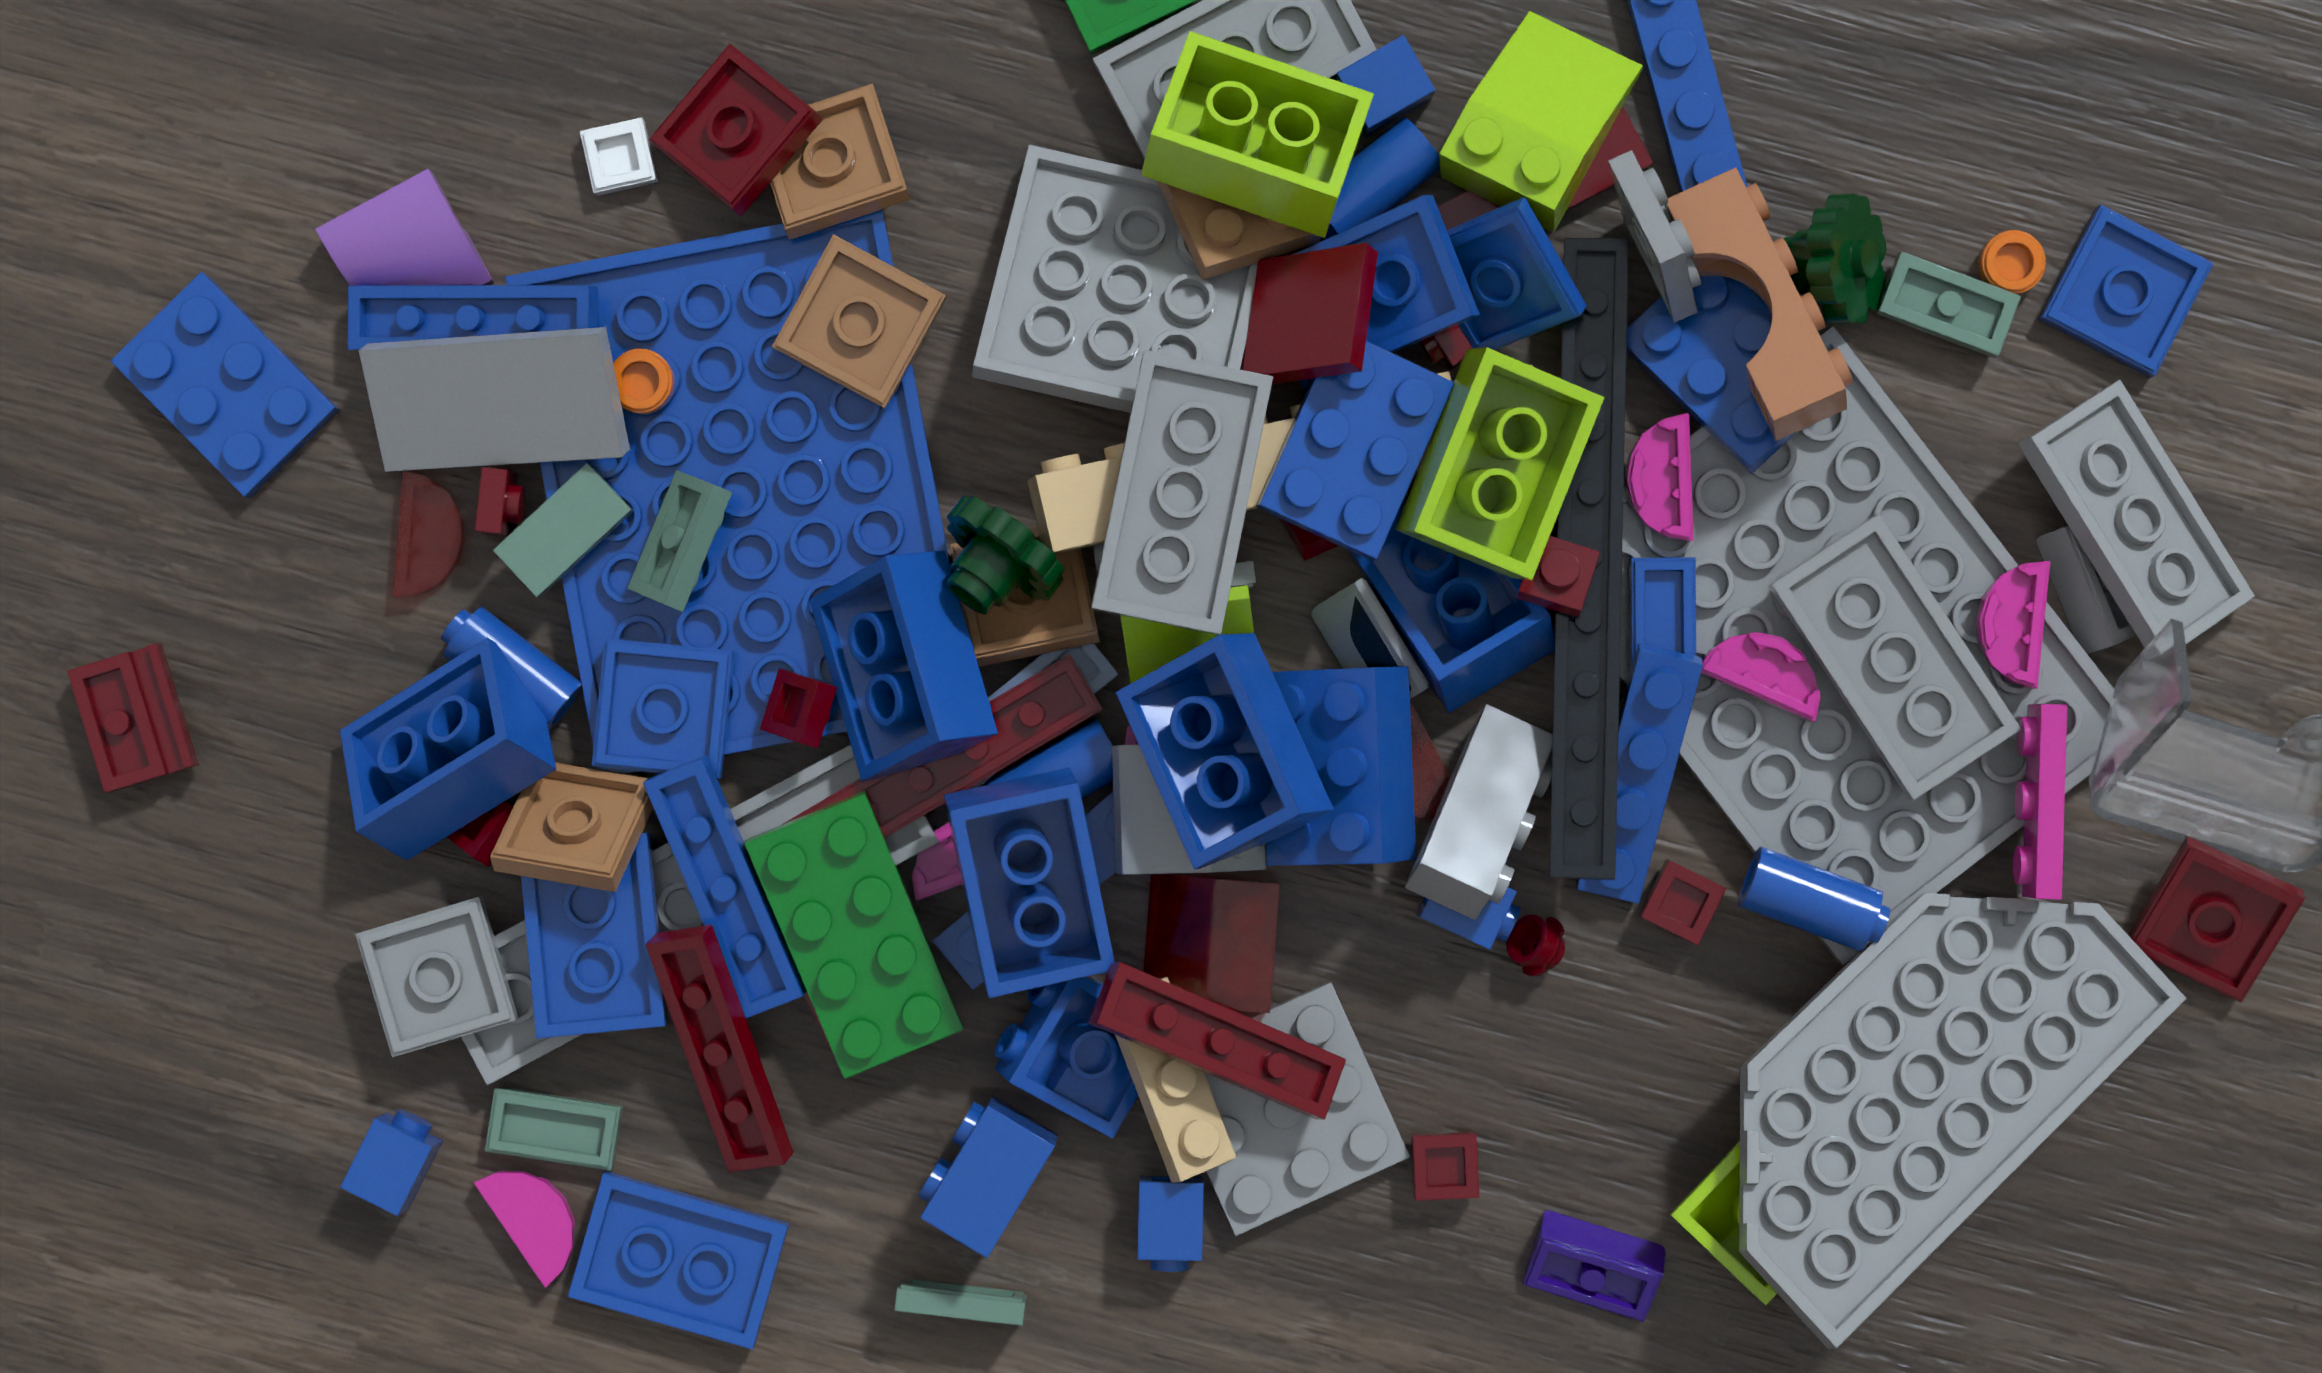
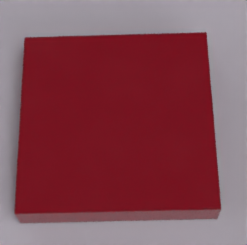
[648,44,823,217]
[1242,243,1378,384]
[2128,836,2305,1003]

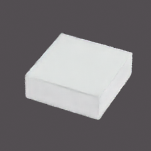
[580,117,658,196]

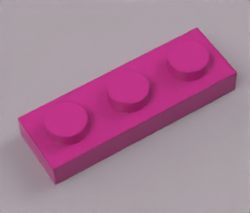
[2013,704,2067,900]

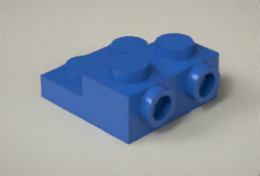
[994,976,1138,1139]

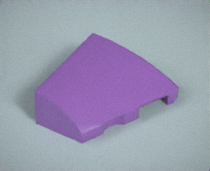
[315,169,494,286]

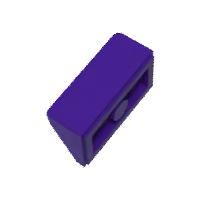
[1522,1210,1665,1322]

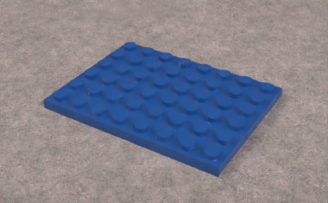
[505,209,953,774]

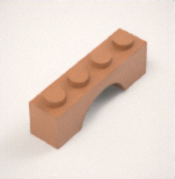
[1666,167,1853,441]

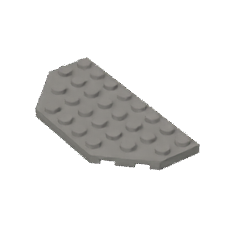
[1739,893,2187,1350]

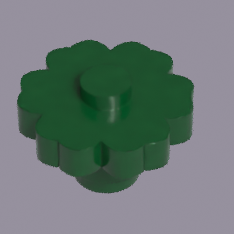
[1784,193,1887,325]
[946,496,1065,615]

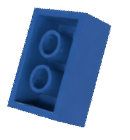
[1266,666,1416,866]
[943,767,1115,998]

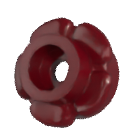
[1506,915,1565,976]

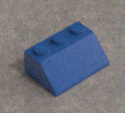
[809,551,998,782]
[1116,633,1334,870]
[340,638,556,861]

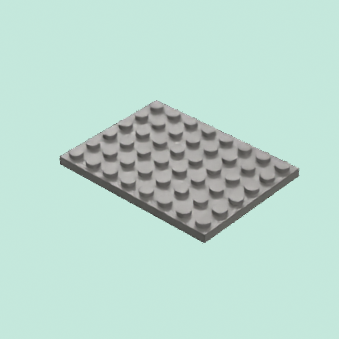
[1620,326,2146,965]

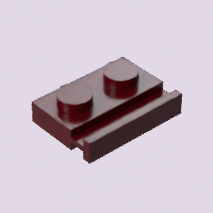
[67,643,199,793]

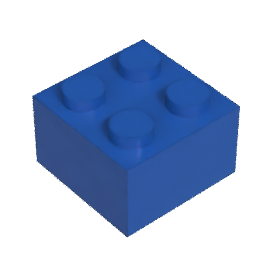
[918,1095,1058,1258]

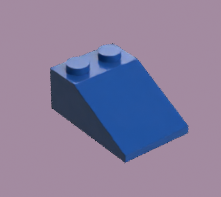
[1348,500,1555,714]

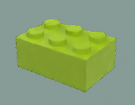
[1141,31,1374,238]
[1395,347,1605,580]

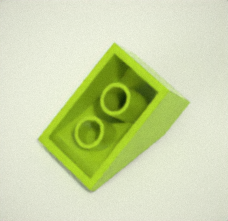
[1439,11,1643,233]

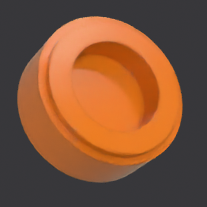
[1978,230,2046,295]
[613,349,675,415]

